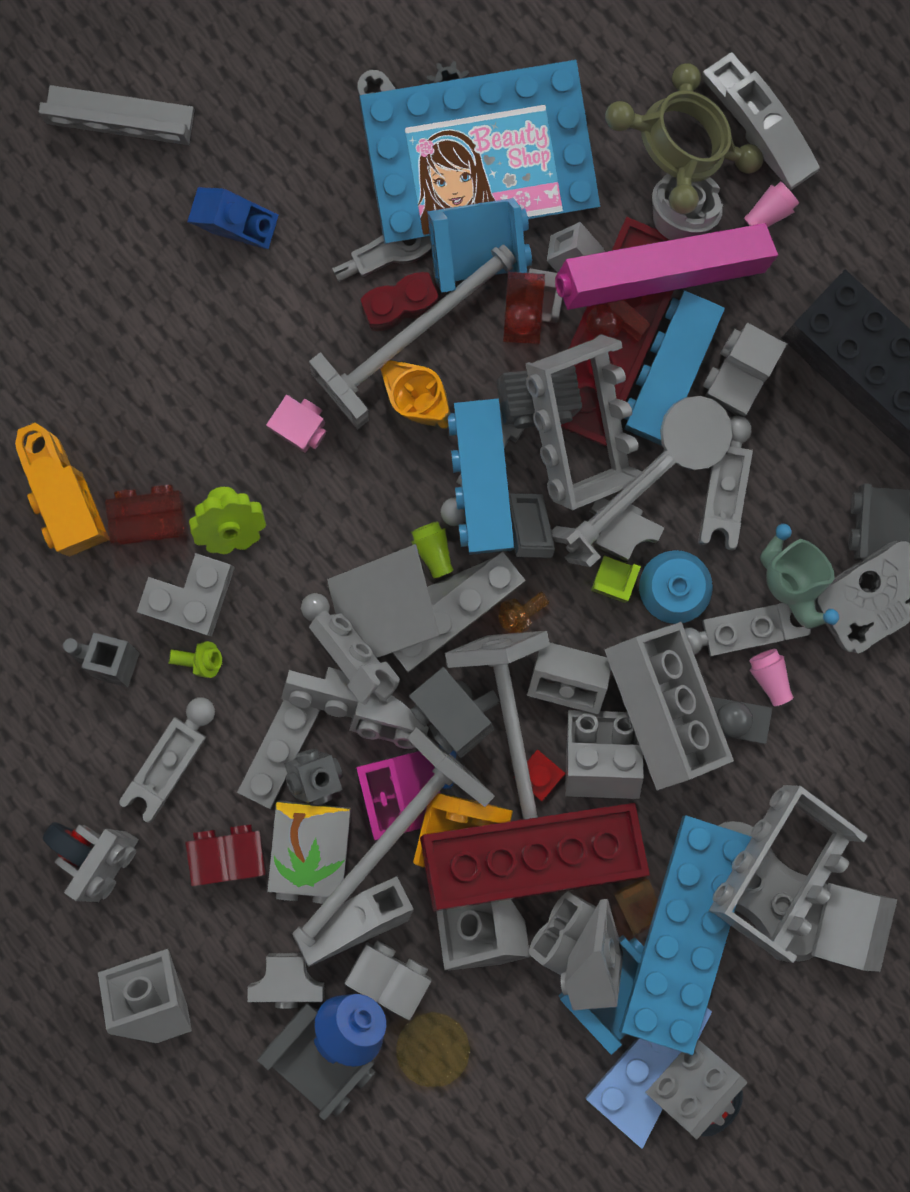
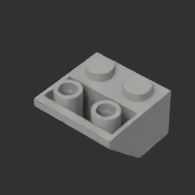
[565,710,643,799]

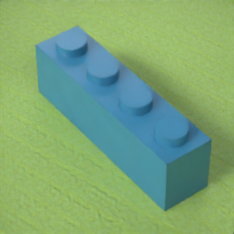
[624,290,725,446]
[448,398,514,555]

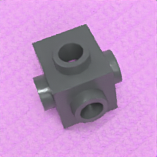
[284,749,343,805]

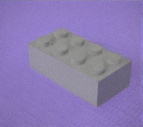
[604,622,734,790]

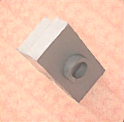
[590,498,664,561]
[247,953,324,1009]

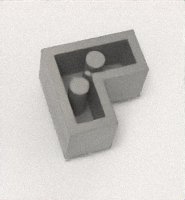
[703,323,787,417]
[137,553,235,637]

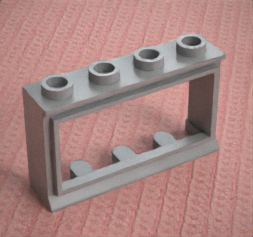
[525,335,642,510]
[709,785,867,963]

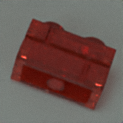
[105,485,188,545]

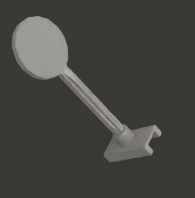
[551,396,732,567]

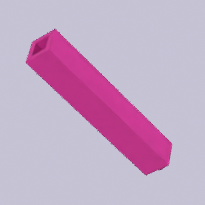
[555,223,778,310]

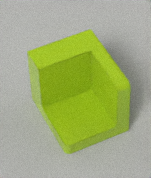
[591,556,641,603]

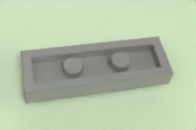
[237,700,320,809]

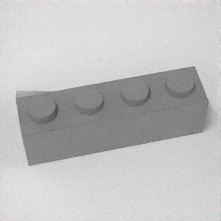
[393,552,526,673]

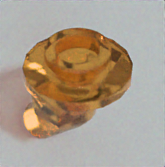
[499,591,550,633]

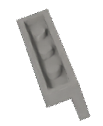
[39,85,195,145]

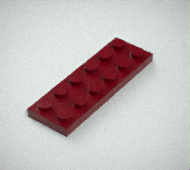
[561,216,674,447]
[420,803,650,912]

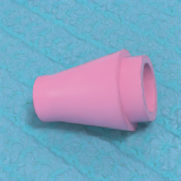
[744,181,799,227]
[749,649,794,706]

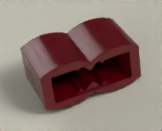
[360,272,439,331]
[185,824,267,886]

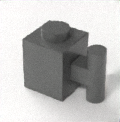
[63,633,140,688]

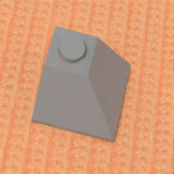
[436,899,530,970]
[561,899,623,1010]
[98,949,192,1043]

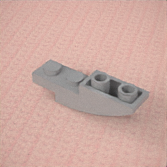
[702,52,820,191]
[281,667,429,749]

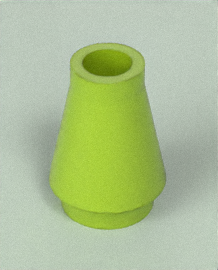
[411,521,453,578]

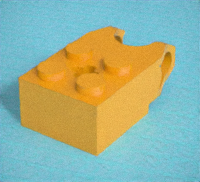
[15,422,110,557]

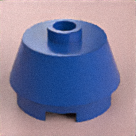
[314,994,386,1067]

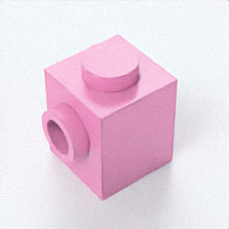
[266,394,327,453]

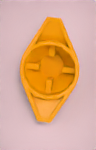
[380,360,450,428]

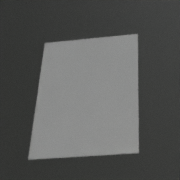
[327,544,440,658]

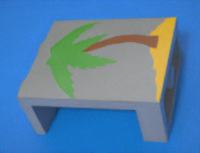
[268,801,352,904]

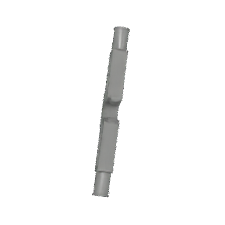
[332,235,432,282]

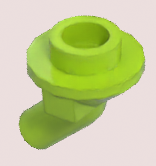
[168,641,222,678]

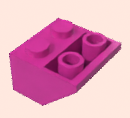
[356,751,441,840]

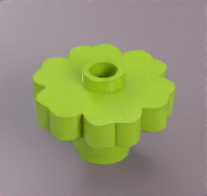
[189,487,266,554]

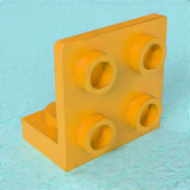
[413,793,513,867]

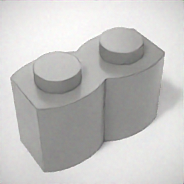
[528,891,596,975]
[345,940,432,1020]

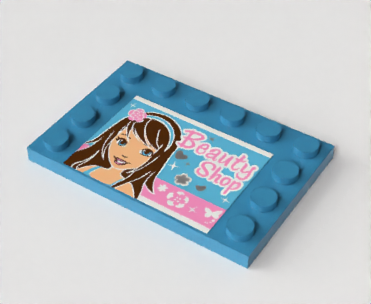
[359,60,600,244]

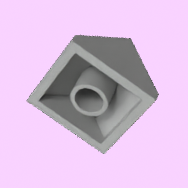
[811,883,897,972]

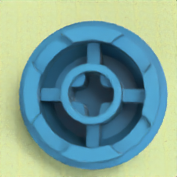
[639,550,713,624]

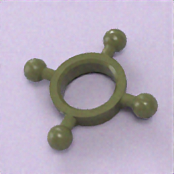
[605,63,764,214]

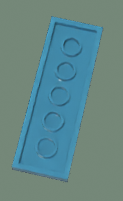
[619,815,752,1055]

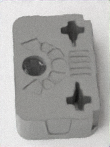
[815,541,910,653]

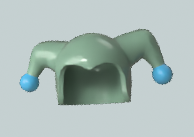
[760,524,839,629]

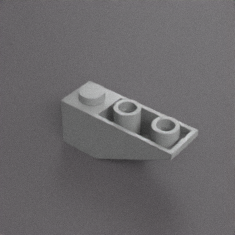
[292,876,414,967]

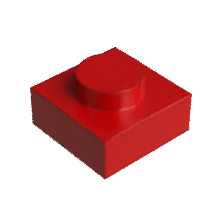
[514,749,566,801]

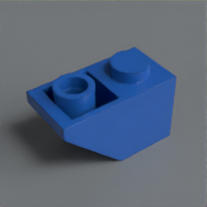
[187,187,279,249]

